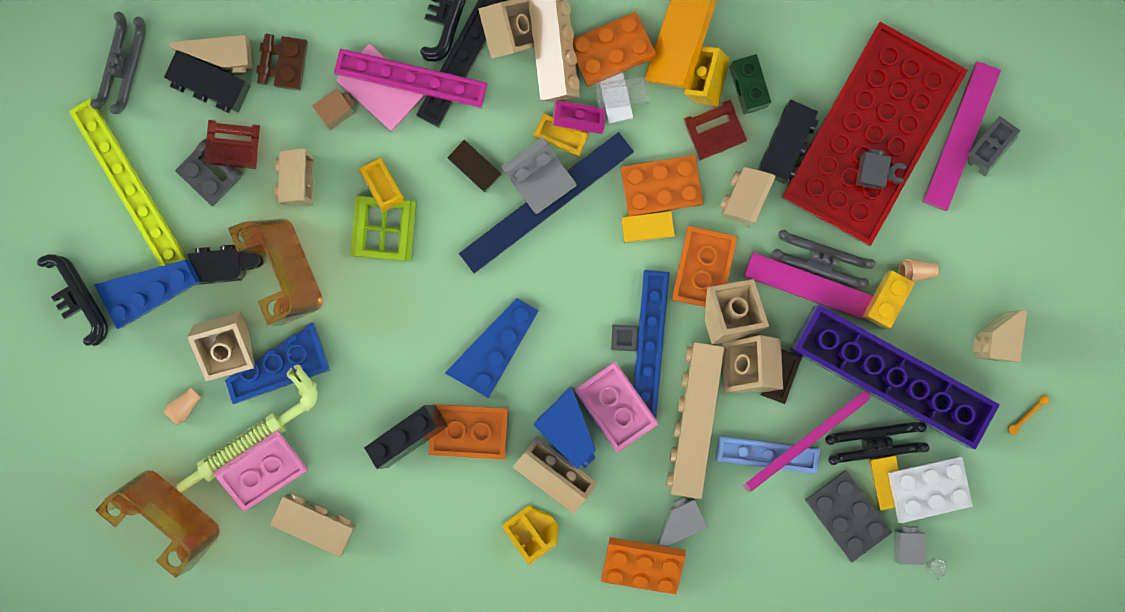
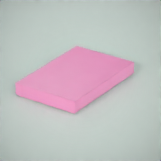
[336,43,425,132]
[574,361,659,453]
[214,430,308,512]

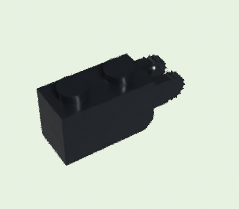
[187,245,264,285]

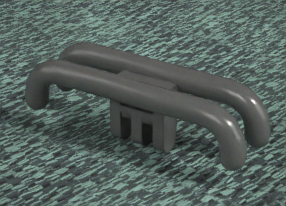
[90,12,146,114]
[772,230,876,288]

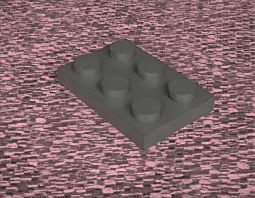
[805,470,893,563]

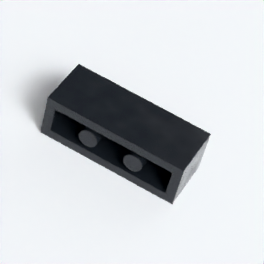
[164,50,251,113]
[757,99,819,184]
[364,405,448,469]

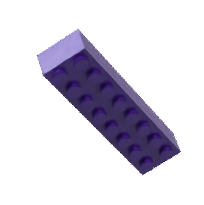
[790,305,1000,450]

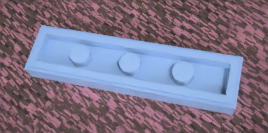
[716,436,820,474]

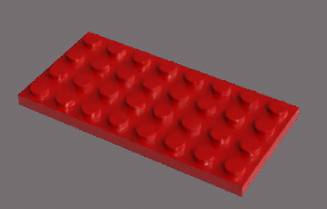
[781,22,968,246]

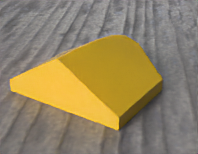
[502,505,559,566]

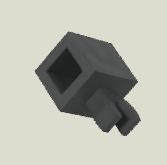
[855,149,906,190]

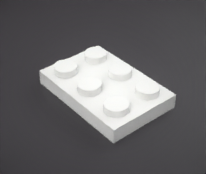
[888,456,973,523]

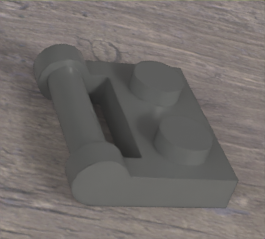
[175,139,243,206]

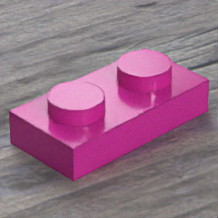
[553,100,605,134]

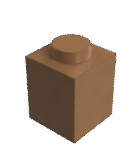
[312,88,355,130]

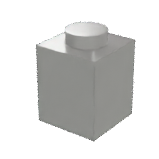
[894,526,926,565]

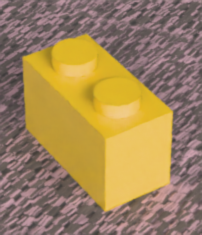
[684,46,730,107]
[862,271,915,329]

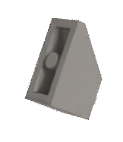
[658,496,708,547]

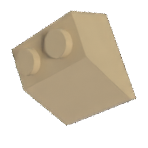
[478,0,534,59]
[274,149,314,206]
[720,167,776,228]
[705,279,769,345]
[973,310,1027,362]
[187,312,255,381]
[722,335,783,393]

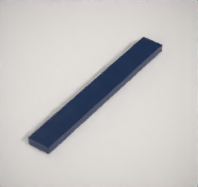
[458,132,634,274]

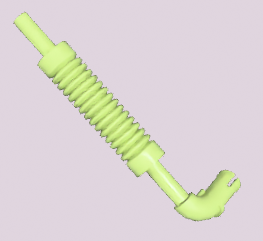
[176,365,318,493]

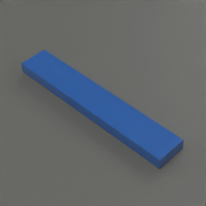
[633,270,669,418]

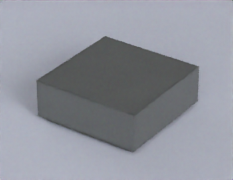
[611,325,638,351]

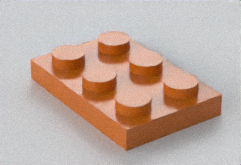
[573,12,656,88]
[620,155,703,217]
[671,226,738,308]
[429,404,508,460]
[601,537,686,595]

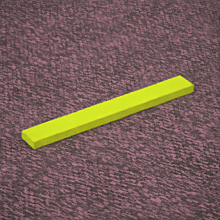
[69,98,188,266]

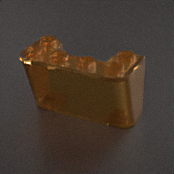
[228,218,323,326]
[95,470,219,578]

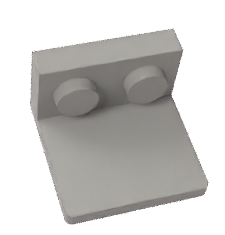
[501,137,576,214]

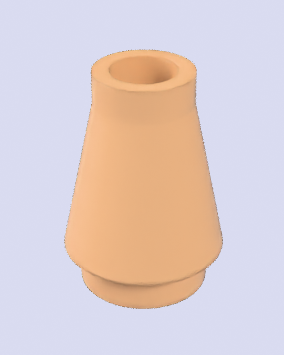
[898,258,939,282]
[163,387,201,425]

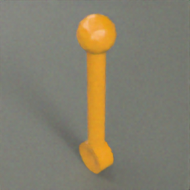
[1008,395,1049,435]

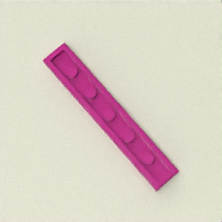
[334,48,488,109]
[922,61,1001,211]
[743,253,874,324]
[742,390,871,492]

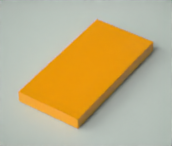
[644,0,717,89]

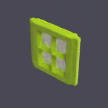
[350,196,416,262]

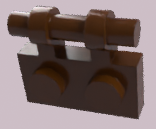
[256,34,308,91]

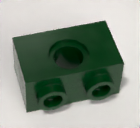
[729,54,772,115]

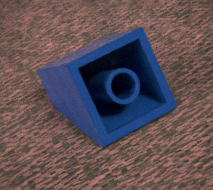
[533,387,596,469]

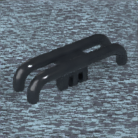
[420,0,466,62]
[37,254,108,346]
[825,422,930,465]

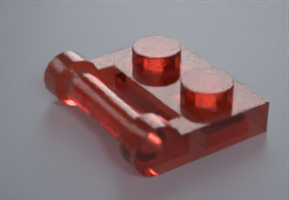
[683,100,747,161]
[204,120,260,169]

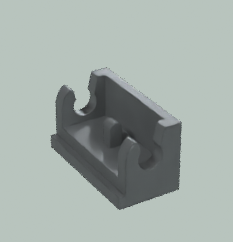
[967,116,1021,176]

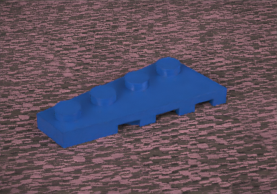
[94,259,201,329]
[445,298,539,398]
[225,322,330,404]

